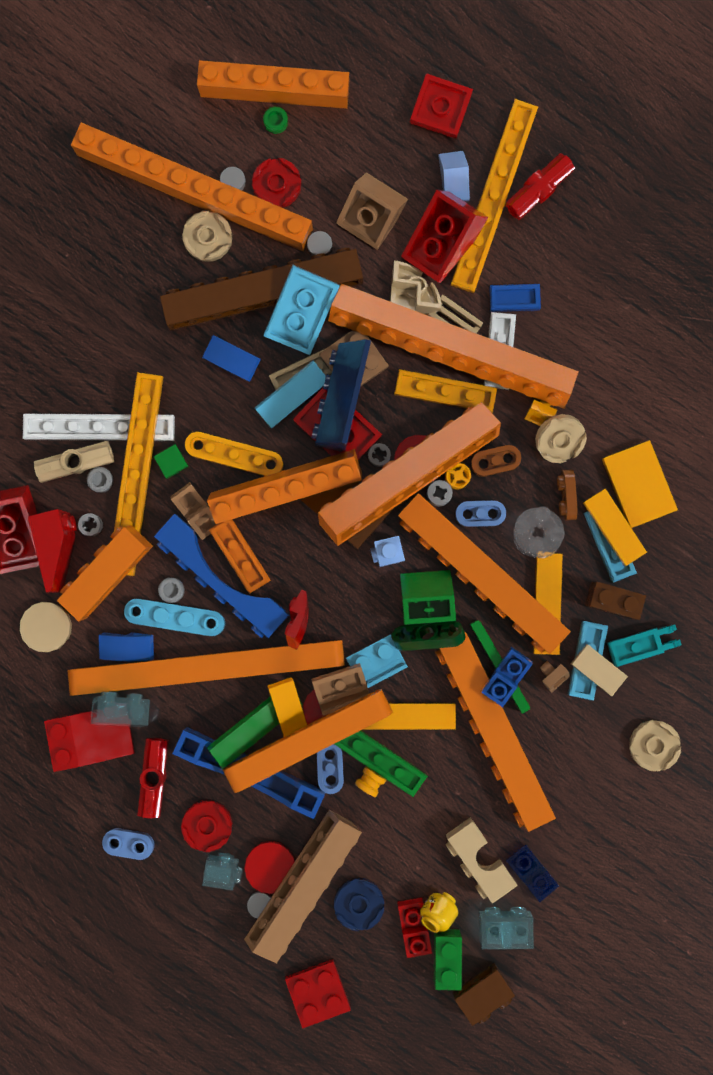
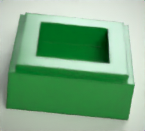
[154,444,189,479]

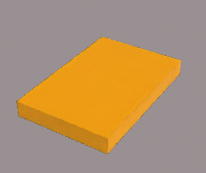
[602,440,678,528]

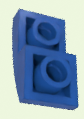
[202,335,261,382]
[99,632,154,661]
[481,647,533,707]

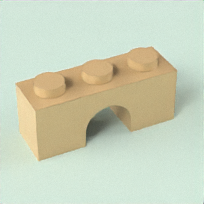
[446,817,518,904]

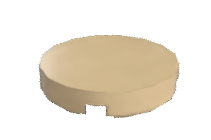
[182,211,232,262]
[535,414,587,463]
[20,602,72,652]
[629,720,681,771]

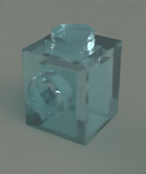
[202,853,243,891]

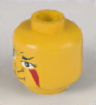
[420,892,458,933]

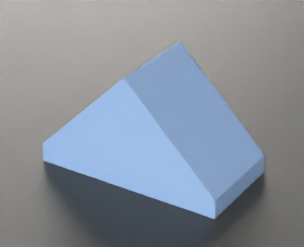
[438,151,470,201]

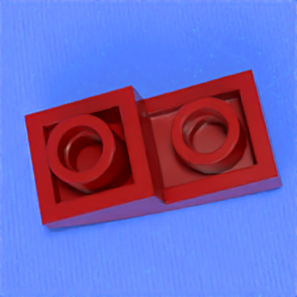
[285,590,309,650]
[397,897,432,958]

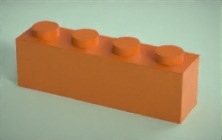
[57,525,153,622]

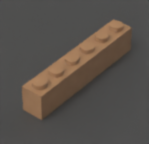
[244,809,362,964]

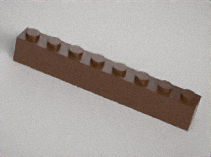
[160,248,363,331]

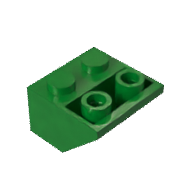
[400,570,456,625]

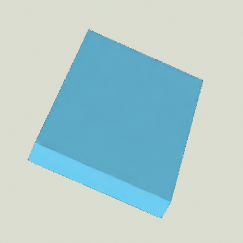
[263,264,340,355]

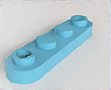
[124,599,225,636]

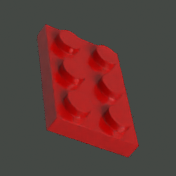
[293,388,382,461]

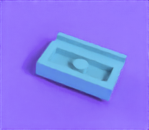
[346,634,408,688]

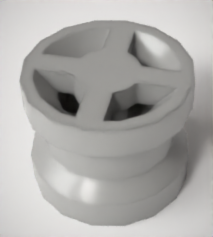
[426,480,453,507]

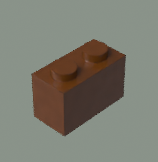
[585,581,646,620]
[453,963,515,1026]

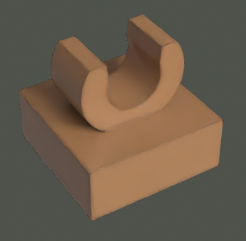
[540,661,570,693]

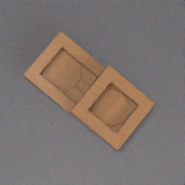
[170,482,219,540]

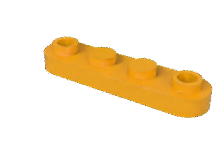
[185,432,284,476]

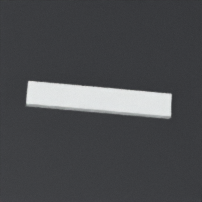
[23,414,175,441]

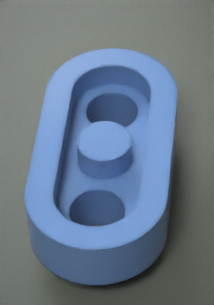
[455,501,506,527]
[317,744,344,794]
[102,828,154,860]

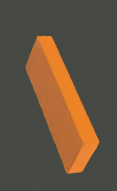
[209,519,271,594]

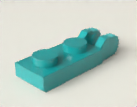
[607,624,682,667]

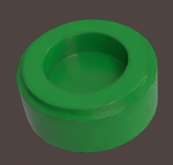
[263,106,288,134]

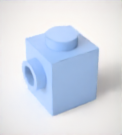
[370,536,405,567]

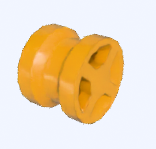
[445,463,471,490]
[355,766,387,797]

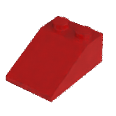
[401,190,488,283]
[0,485,39,574]
[28,509,77,593]
[44,704,135,772]

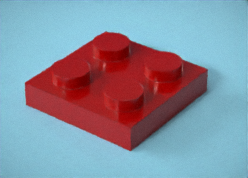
[410,73,473,139]
[285,959,351,1029]

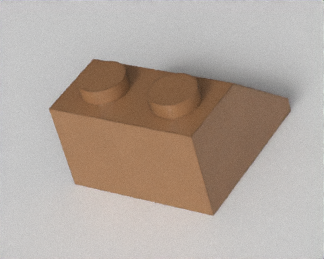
[336,172,408,250]

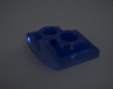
[506,845,560,902]

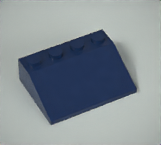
[312,339,371,452]

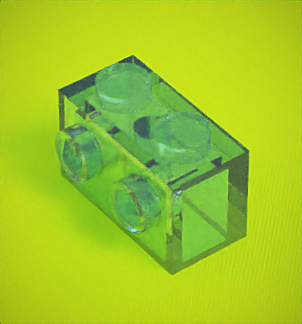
[91,692,150,727]
[479,907,534,949]

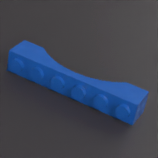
[154,514,290,638]
[172,727,325,819]

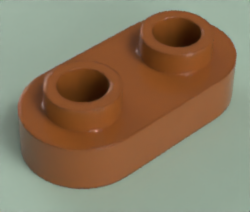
[471,445,521,477]
[557,470,577,520]

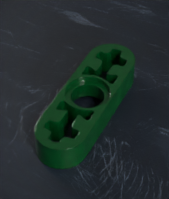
[391,621,466,651]

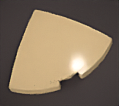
[389,260,442,314]

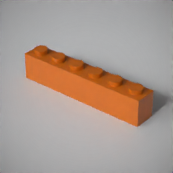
[197,60,349,109]
[207,449,362,524]

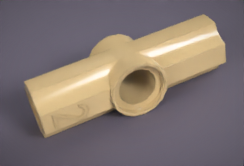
[34,441,114,483]

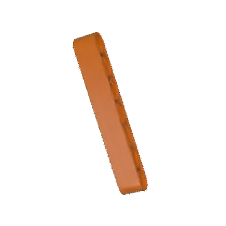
[223,689,393,793]

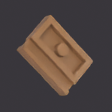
[311,663,369,715]

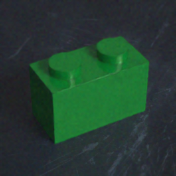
[434,929,462,990]

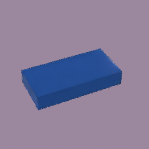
[489,284,541,312]

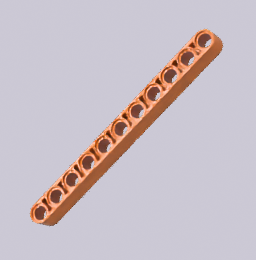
[67,640,345,696]

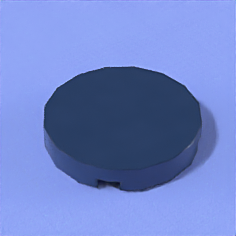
[334,878,384,931]

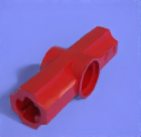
[505,153,575,220]
[137,738,169,819]

